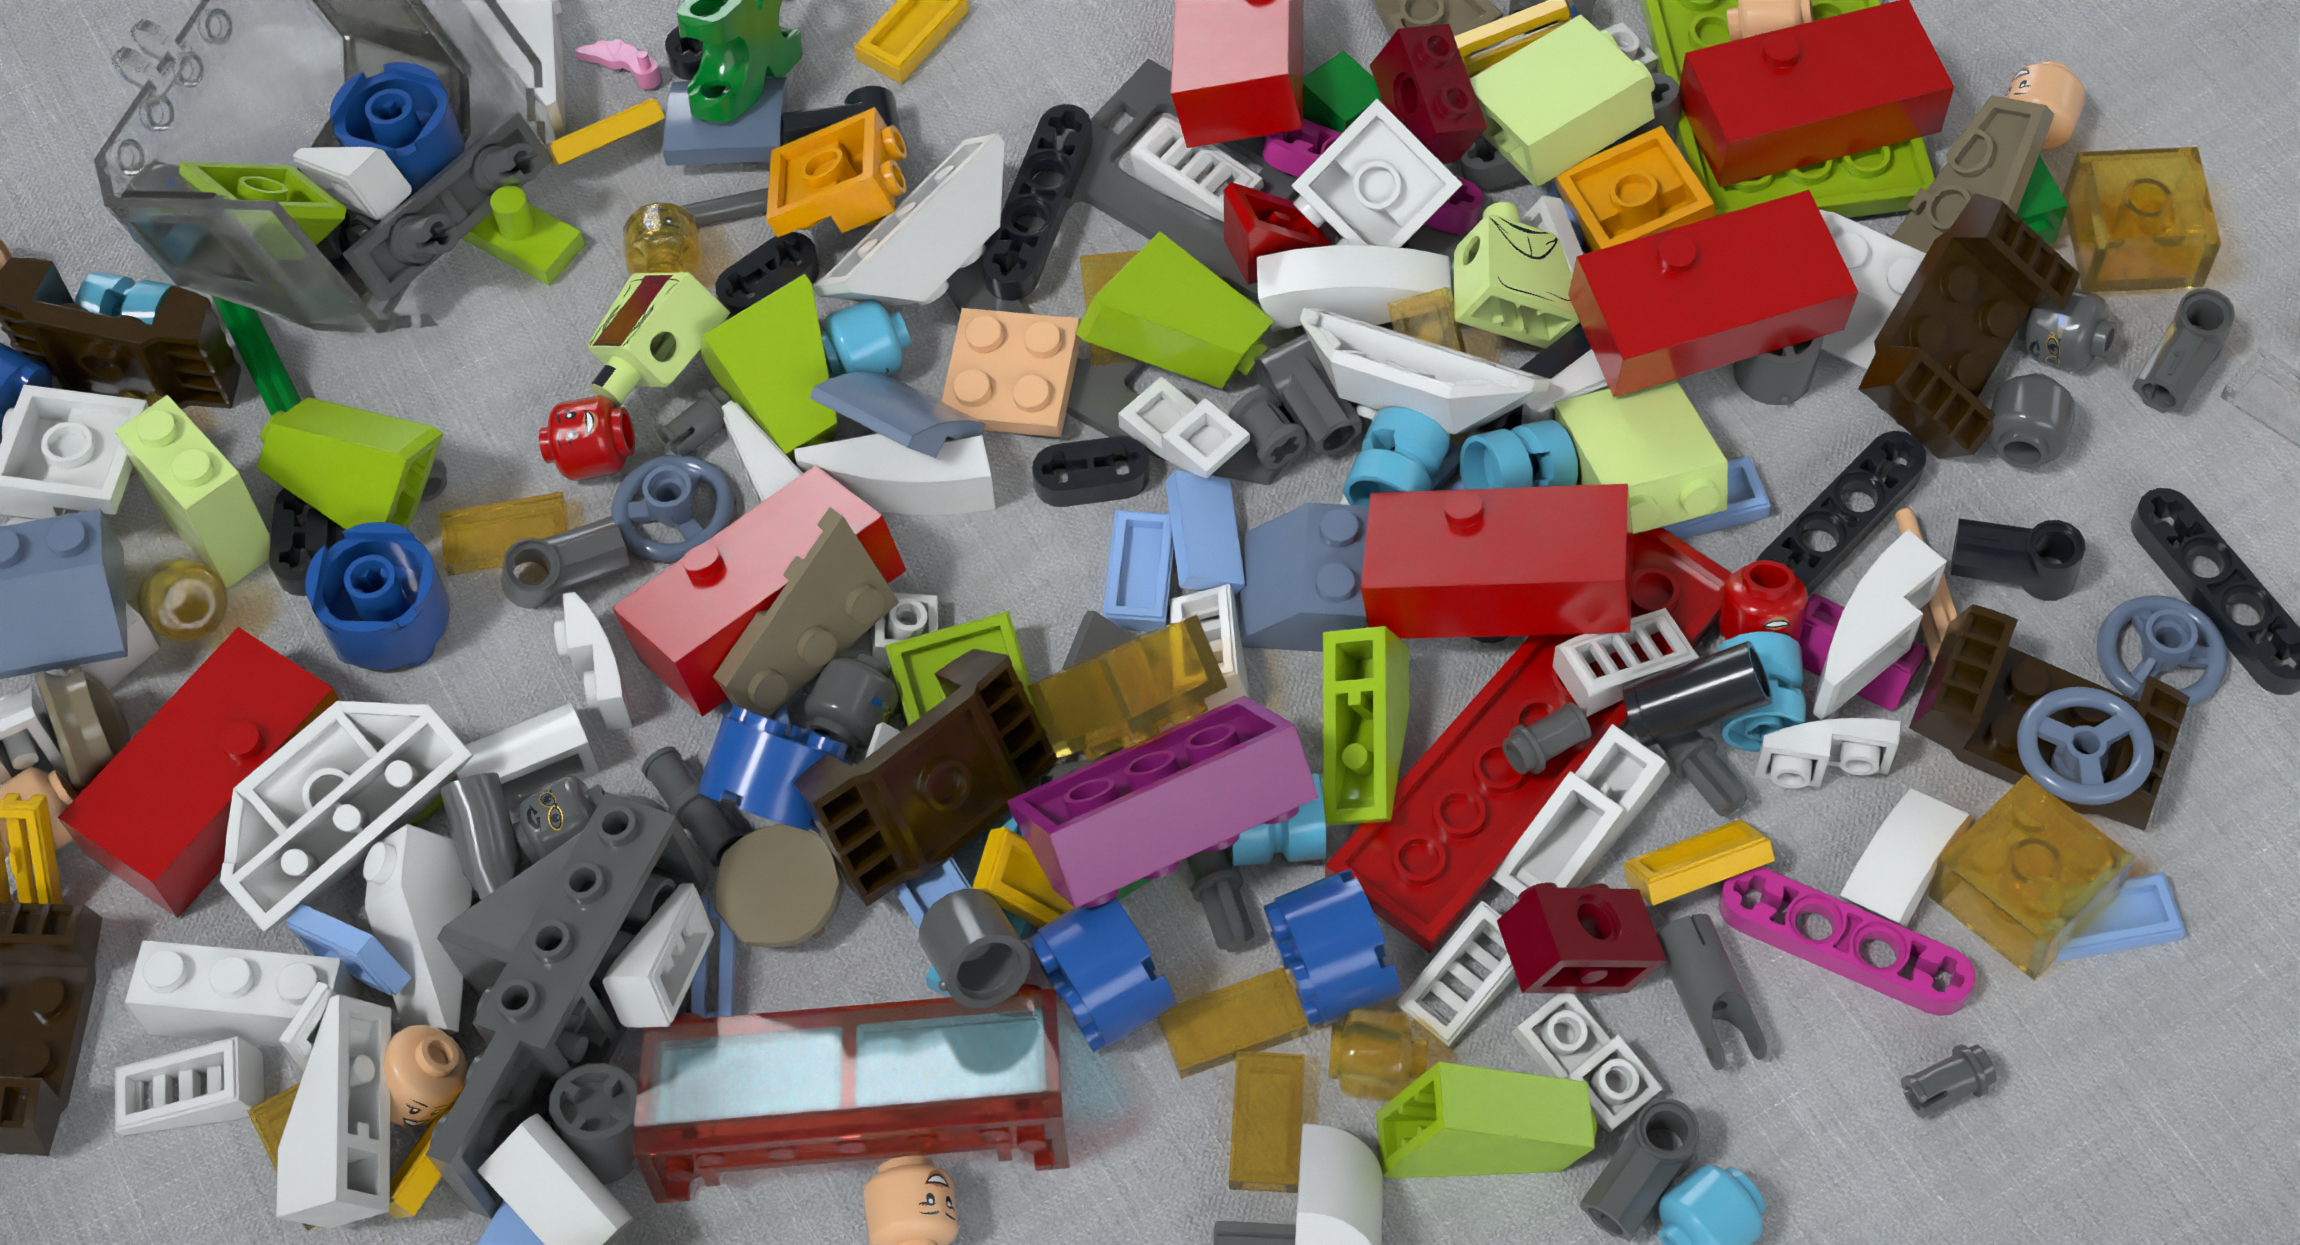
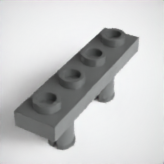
[343,112,553,302]

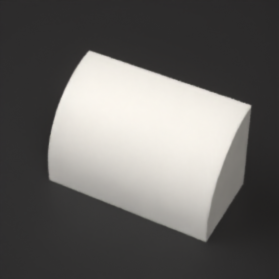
[457,703,599,809]
[477,1113,634,1245]
[1295,1124,1383,1245]

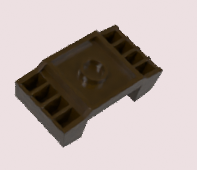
[1858,193,2080,459]
[0,257,241,409]
[1909,604,2190,831]
[794,649,1059,906]
[0,902,103,1156]

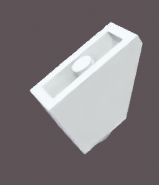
[0,687,70,785]

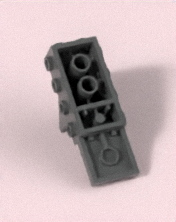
[426,792,709,1219]

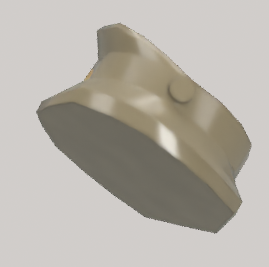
[34,667,131,790]
[714,824,844,947]

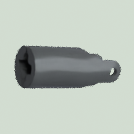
[440,772,522,901]
[1656,914,1767,1070]

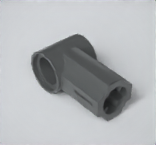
[2133,288,2235,413]
[1254,333,1362,456]
[501,516,630,609]
[1580,1098,1699,1242]

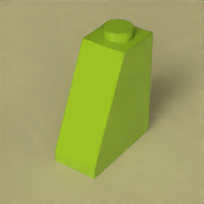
[1075,231,1275,389]
[700,274,837,465]
[256,397,443,530]
[1376,1061,1597,1179]

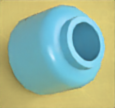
[821,299,911,378]
[1658,1165,1766,1245]

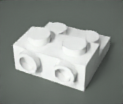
[1291,99,1463,248]
[0,385,149,519]

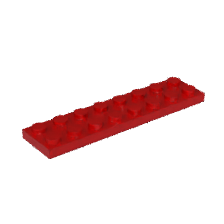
[1325,527,1732,953]

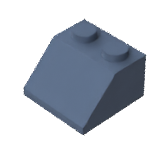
[1238,503,1369,652]
[0,509,128,679]

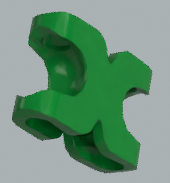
[677,0,803,122]

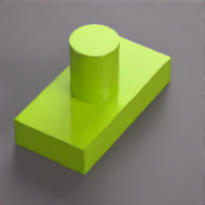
[461,185,585,286]

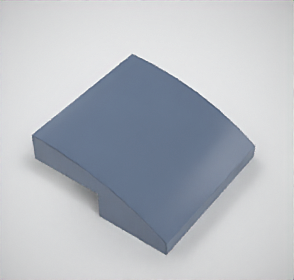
[663,77,788,166]
[809,372,986,458]

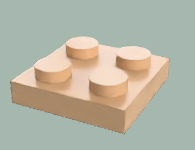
[941,308,1081,438]

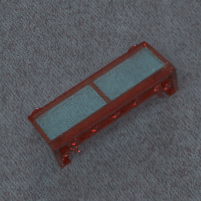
[633,984,1070,1204]

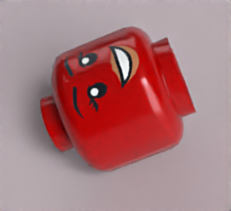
[539,395,635,481]
[1719,560,1808,641]

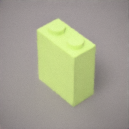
[1470,14,1655,188]
[1554,379,1728,534]
[114,395,271,589]

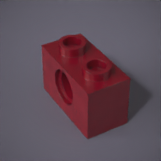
[1369,24,1488,164]
[1497,882,1666,993]

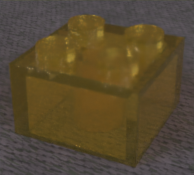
[2062,147,2221,292]
[1027,614,1228,761]
[1928,774,2135,981]

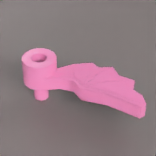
[575,39,662,90]

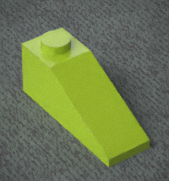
[1323,626,1410,826]

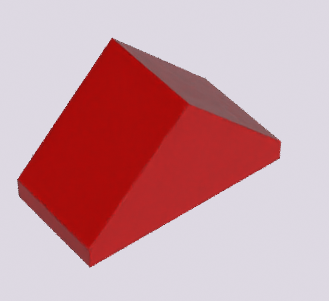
[1223,182,1331,285]

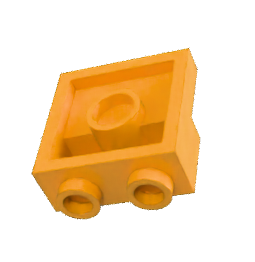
[766,107,907,237]
[1555,126,1716,252]

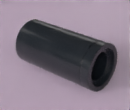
[1623,641,1772,748]

